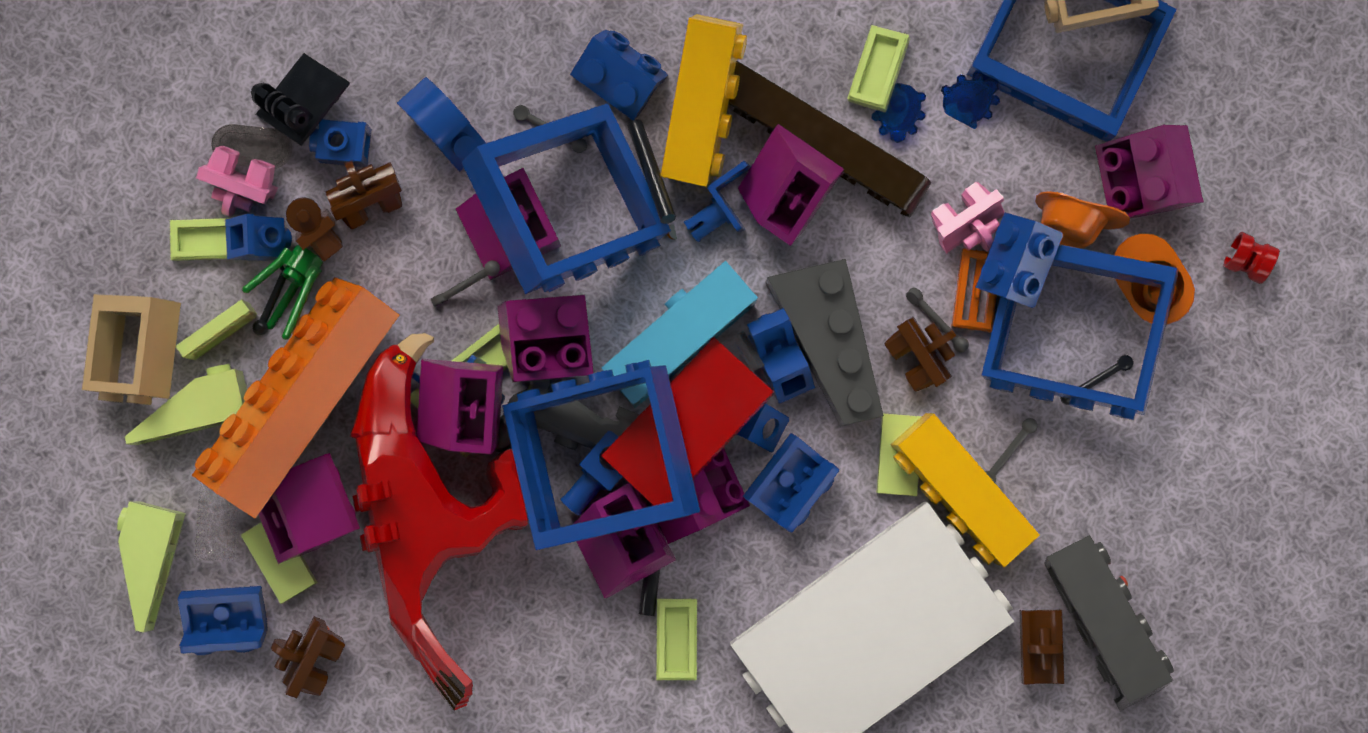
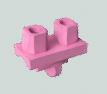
[196,146,278,217]
[931,182,1004,254]

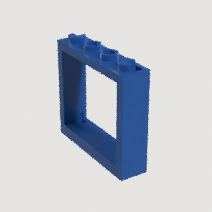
[966,0,1177,142]
[461,103,671,294]
[982,245,1178,420]
[502,360,700,550]

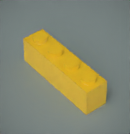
[661,14,747,187]
[890,413,1040,568]

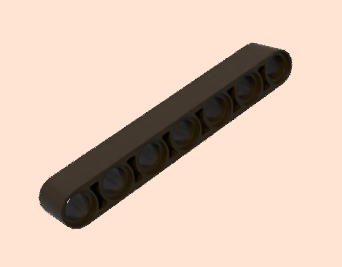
[678,61,931,217]

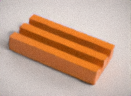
[951,248,997,333]

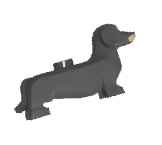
[494,379,640,453]

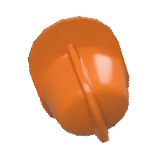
[1035,191,1130,249]
[1114,234,1195,325]

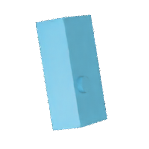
[601,260,758,409]

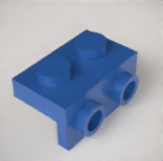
[570,29,668,120]
[976,212,1063,308]
[742,433,839,533]
[177,586,268,655]

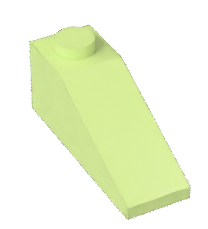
[125,364,247,445]
[117,501,186,633]

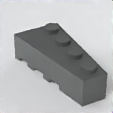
[765,259,884,427]
[1044,535,1174,711]

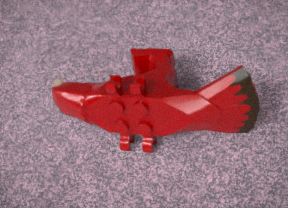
[350,333,528,711]

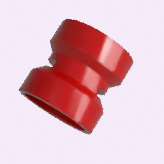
[1223,231,1280,284]

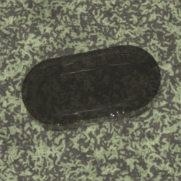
[211,124,292,169]

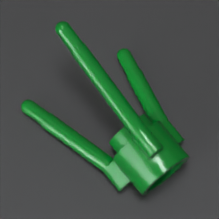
[242,245,323,340]

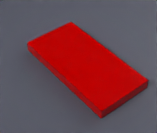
[601,337,774,506]

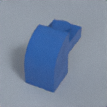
[397,77,486,172]
[747,308,815,404]

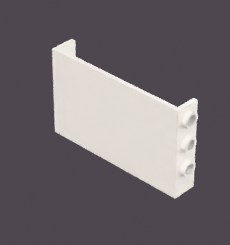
[730,502,1014,733]

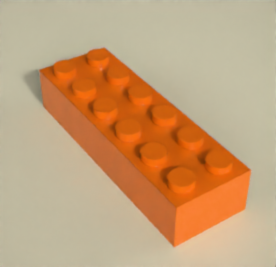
[192,277,400,519]

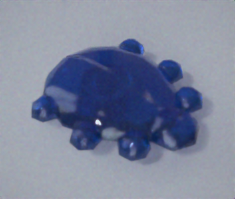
[941,72,1000,129]
[871,83,926,143]

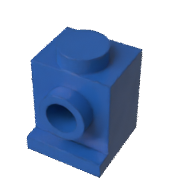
[309,119,372,168]
[225,214,292,261]

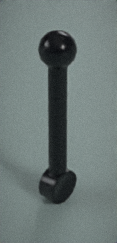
[252,265,286,335]
[1060,355,1134,405]

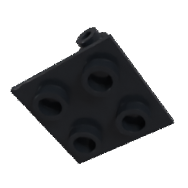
[251,53,350,146]

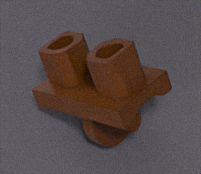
[325,160,402,230]
[286,197,343,261]
[884,316,956,392]
[1019,609,1065,685]
[271,616,345,699]

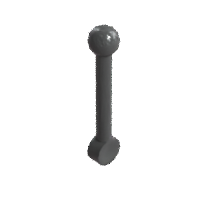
[513,105,587,153]
[431,260,500,307]
[906,288,969,353]
[985,418,1038,483]

